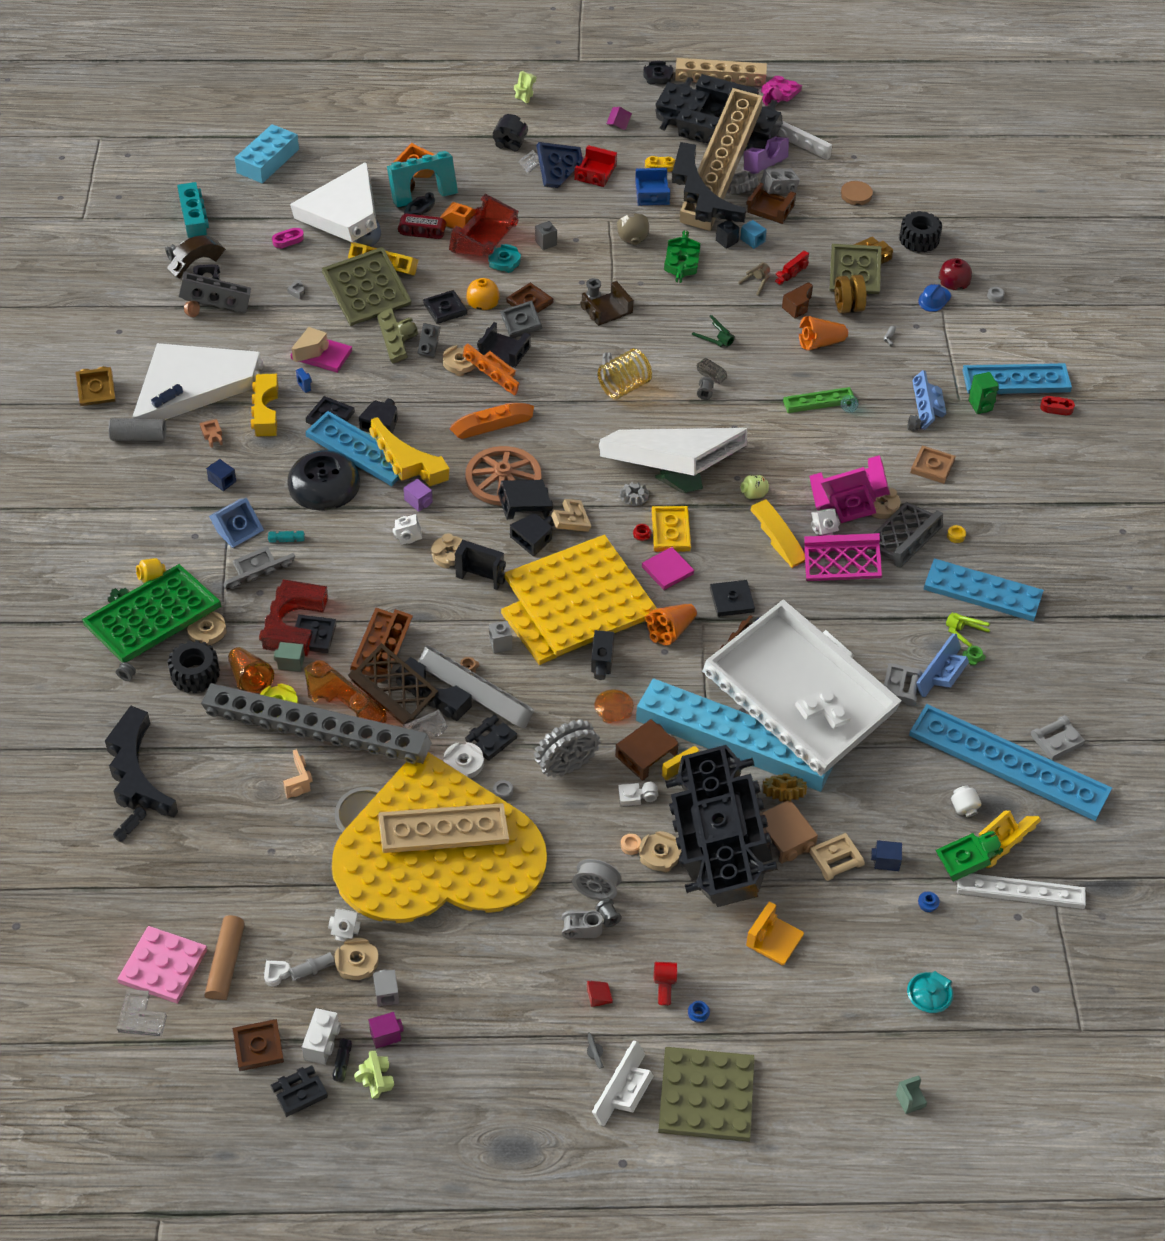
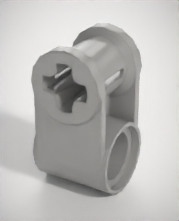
[562,910,603,939]

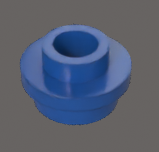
[918,892,940,912]
[688,1001,710,1023]

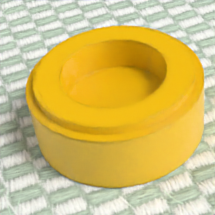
[947,525,966,543]

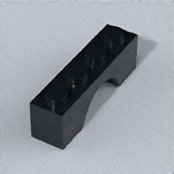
[395,657,472,721]

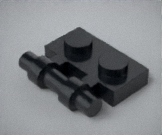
[465,714,517,761]
[270,1065,328,1117]

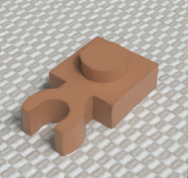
[200,419,223,448]

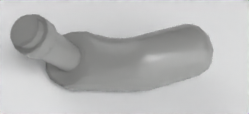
[884,326,896,346]

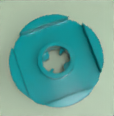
[488,244,521,273]

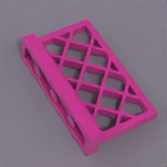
[804,533,882,581]

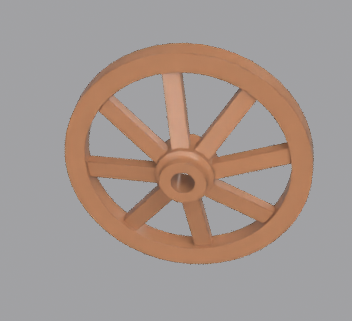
[465,446,541,505]

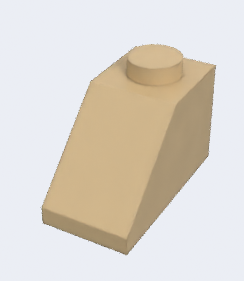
[292,327,329,362]

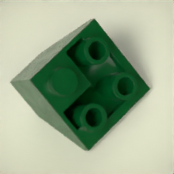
[655,470,703,493]

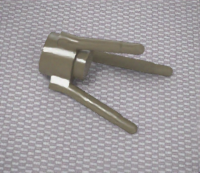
[738,262,770,296]

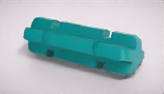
[268,530,305,543]

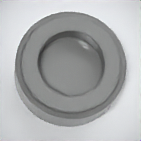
[987,287,1005,302]
[493,780,513,801]

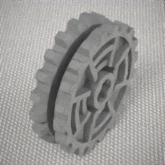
[534,719,601,777]

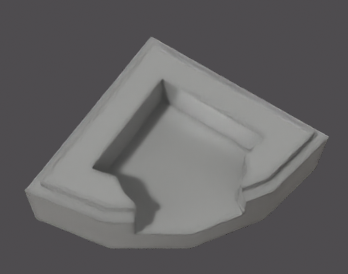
[287,280,304,300]

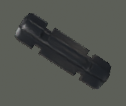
[113,807,147,842]
[332,1038,352,1082]

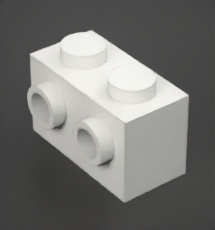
[302,1008,341,1065]

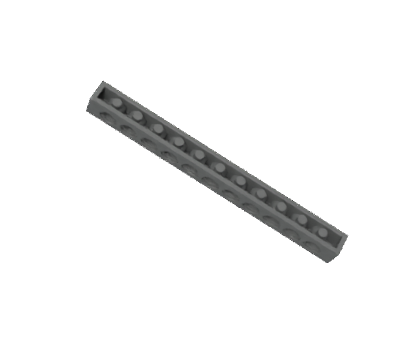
[201,683,432,764]

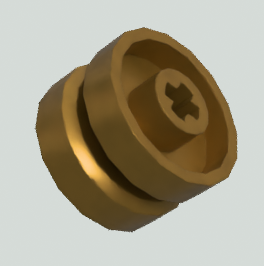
[835,275,866,313]

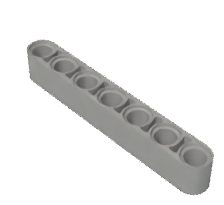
[418,646,535,728]

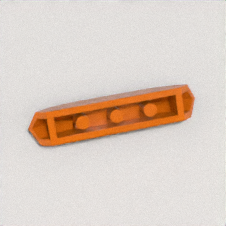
[450,403,534,439]

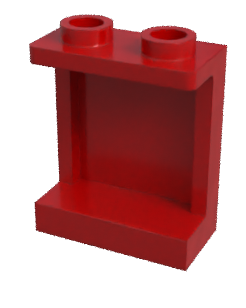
[574,145,617,187]

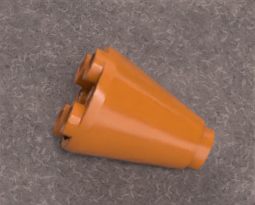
[645,604,697,646]

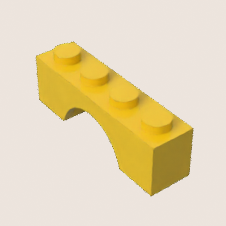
[348,242,419,276]
[251,374,279,437]

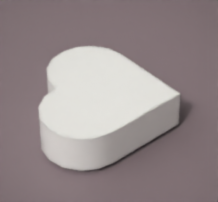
[264,961,290,987]

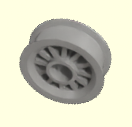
[572,859,622,901]

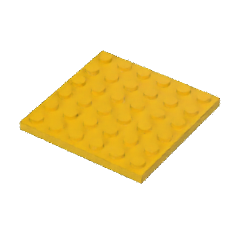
[504,534,657,656]

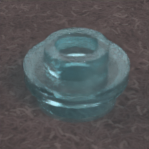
[841,395,858,412]

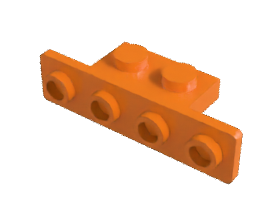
[463,343,519,395]

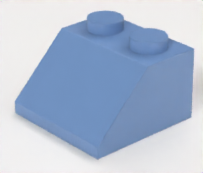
[209,498,264,548]

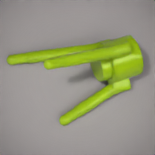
[946,612,990,647]

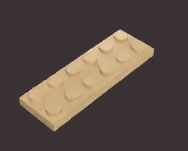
[378,803,509,853]

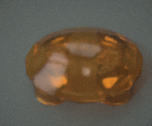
[594,689,634,723]

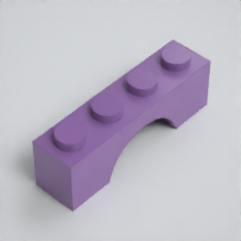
[744,137,789,174]

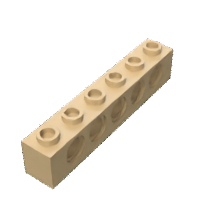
[675,58,767,87]

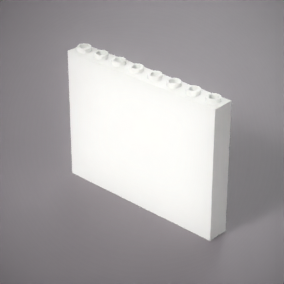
[702,599,902,776]

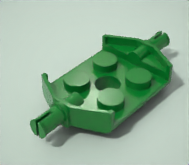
[664,230,701,283]

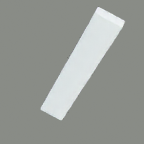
[957,873,1086,909]

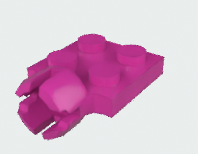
[761,76,802,106]

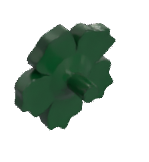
[107,588,129,603]

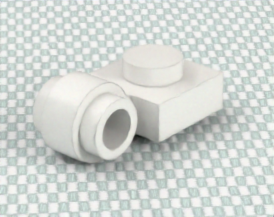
[618,782,658,806]

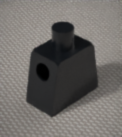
[359,398,398,434]
[510,513,555,557]
[591,630,614,680]

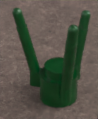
[692,315,735,347]

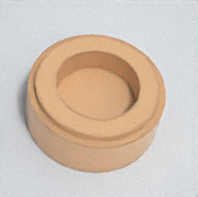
[621,834,641,855]

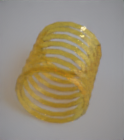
[597,348,652,400]

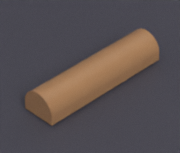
[204,915,245,1000]

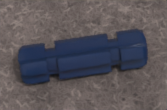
[151,384,183,408]

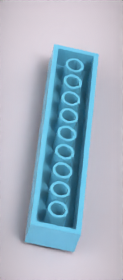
[636,678,833,792]

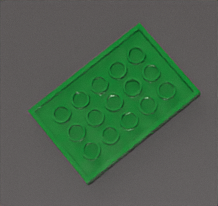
[82,564,222,662]

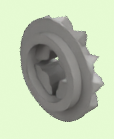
[620,482,649,506]

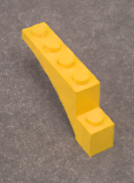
[369,417,450,487]

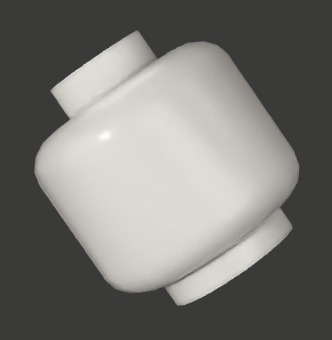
[951,785,982,817]

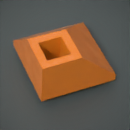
[440,202,481,233]

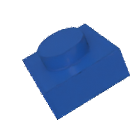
[296,368,312,393]

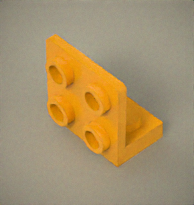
[746,901,804,965]

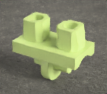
[514,71,537,103]
[354,1051,394,1099]

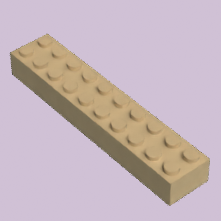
[680,88,763,231]

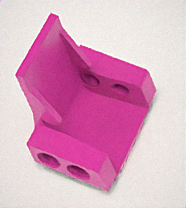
[809,455,890,523]

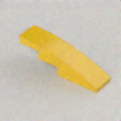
[751,499,805,568]

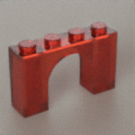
[259,579,329,657]

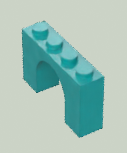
[387,151,458,207]

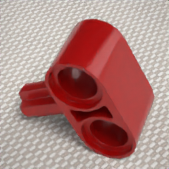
[654,962,677,1006]

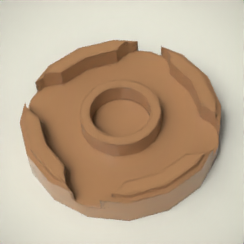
[841,181,873,205]

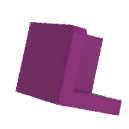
[606,107,632,130]

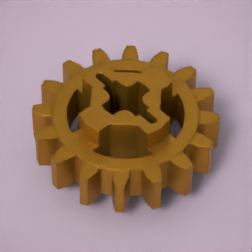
[762,773,807,802]

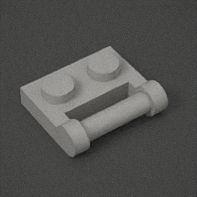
[884,663,922,706]
[1031,715,1085,760]

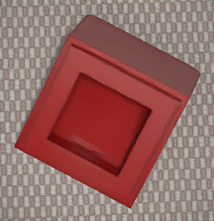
[587,980,613,1007]

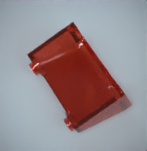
[449,194,519,257]

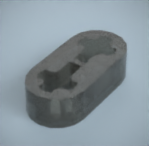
[696,358,727,384]

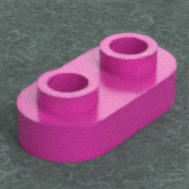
[272,228,304,249]

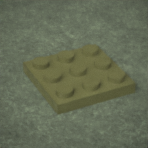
[829,243,881,294]

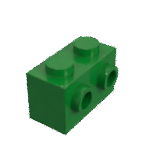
[968,372,999,414]

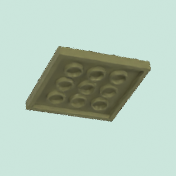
[322,247,412,326]
[658,1047,754,1142]

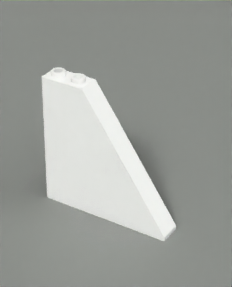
[290,163,377,242]
[133,343,263,420]
[599,428,747,475]

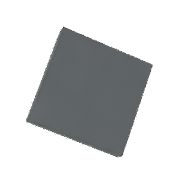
[500,301,542,338]

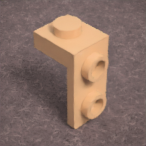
[283,749,313,799]

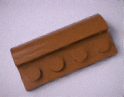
[350,608,413,682]

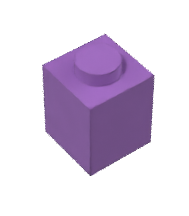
[404,479,433,512]

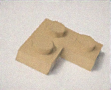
[551,499,591,532]

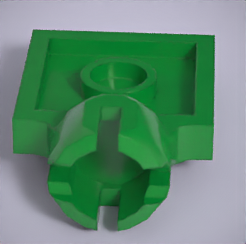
[936,831,1003,882]

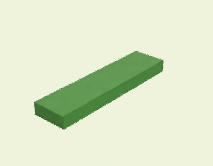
[783,387,855,413]

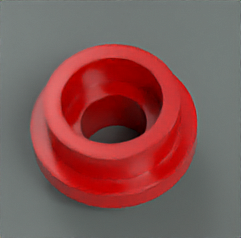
[633,524,651,541]

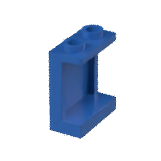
[635,168,670,206]

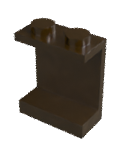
[580,281,634,326]

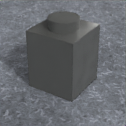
[535,221,557,250]

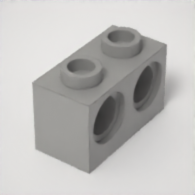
[760,168,800,194]

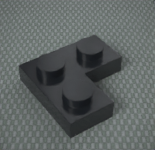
[306,396,355,425]
[294,614,337,653]

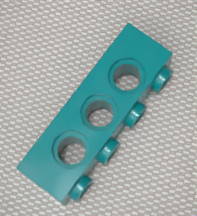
[177,182,209,238]

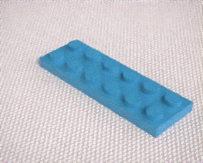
[962,363,1072,394]
[306,411,400,486]
[923,558,1044,622]

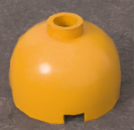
[466,278,500,310]

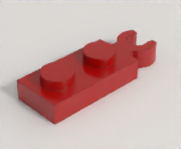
[775,250,809,285]

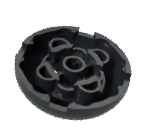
[287,450,360,511]

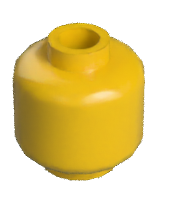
[136,558,166,583]

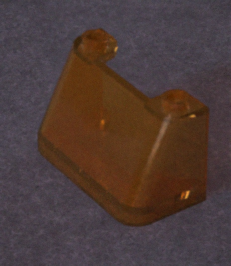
[304,660,387,723]

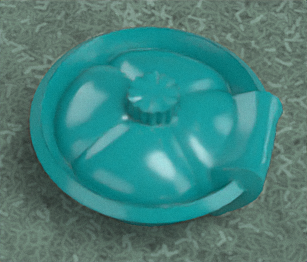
[907,971,954,1013]

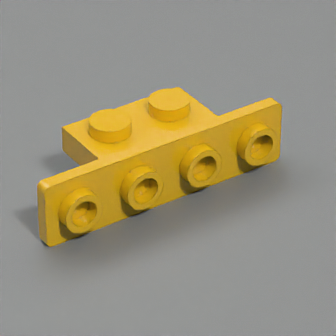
[979,811,1041,868]

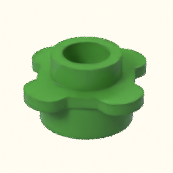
[962,646,986,666]

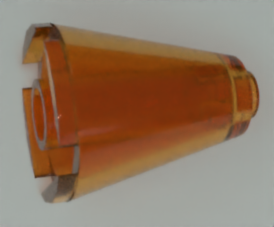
[228,647,275,694]

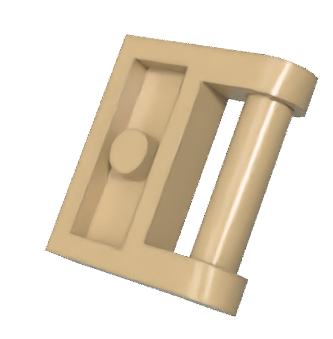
[809,833,865,881]

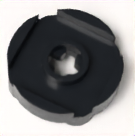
[643,61,673,85]

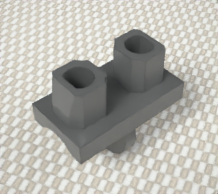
[417,323,441,357]

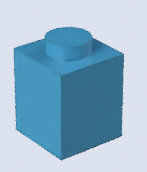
[740,220,767,249]

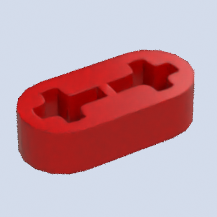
[1040,396,1075,416]

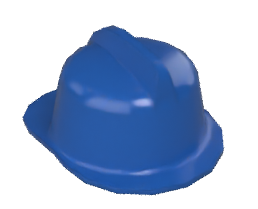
[918,284,951,312]

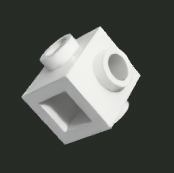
[811,509,840,536]
[393,514,422,545]
[328,908,361,941]

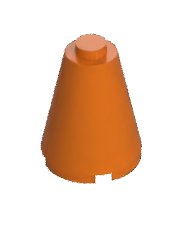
[799,316,848,350]

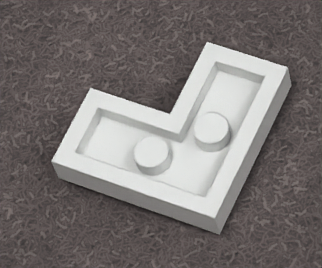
[795,687,852,729]

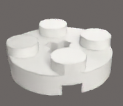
[443,742,484,778]

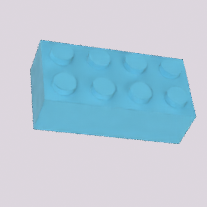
[235,124,299,183]

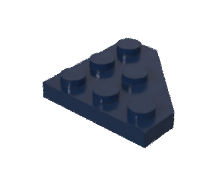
[536,142,583,188]

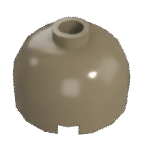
[617,214,649,245]

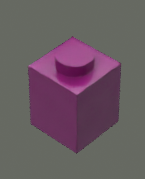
[368,1012,404,1049]

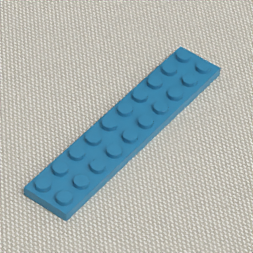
[909,704,1112,821]

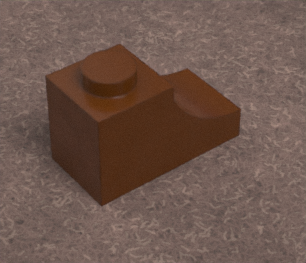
[782,282,813,318]

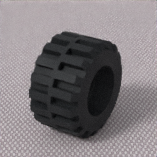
[899,211,942,253]
[168,640,220,693]

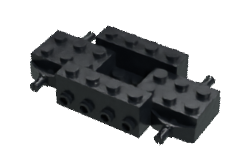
[655,74,783,151]
[665,745,778,907]

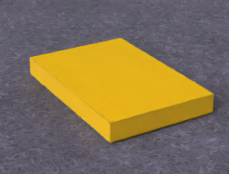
[651,506,691,552]

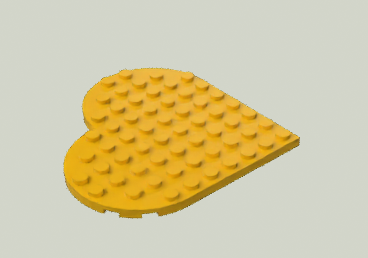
[332,752,547,923]

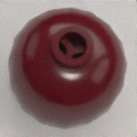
[938,258,972,290]

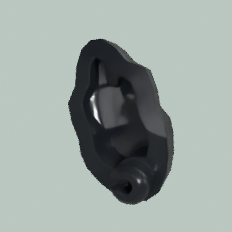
[404,192,435,215]

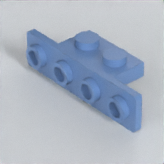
[912,370,947,430]
[917,634,969,697]

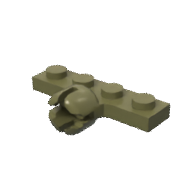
[377,308,418,364]

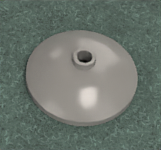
[335,787,380,833]

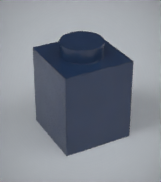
[206,459,237,491]
[871,840,902,871]

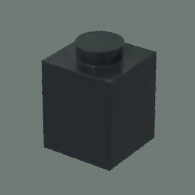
[716,220,740,249]

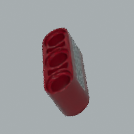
[397,214,447,239]

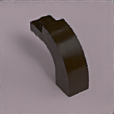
[167,235,226,279]

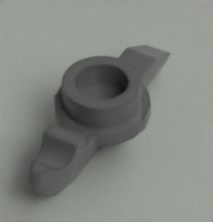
[587,1032,604,1069]

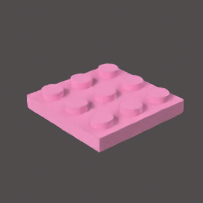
[118,926,207,1004]

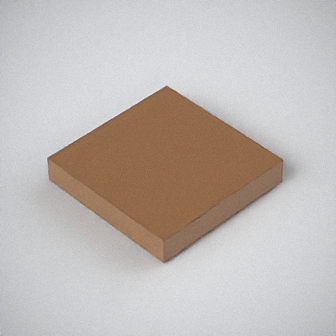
[910,445,956,484]

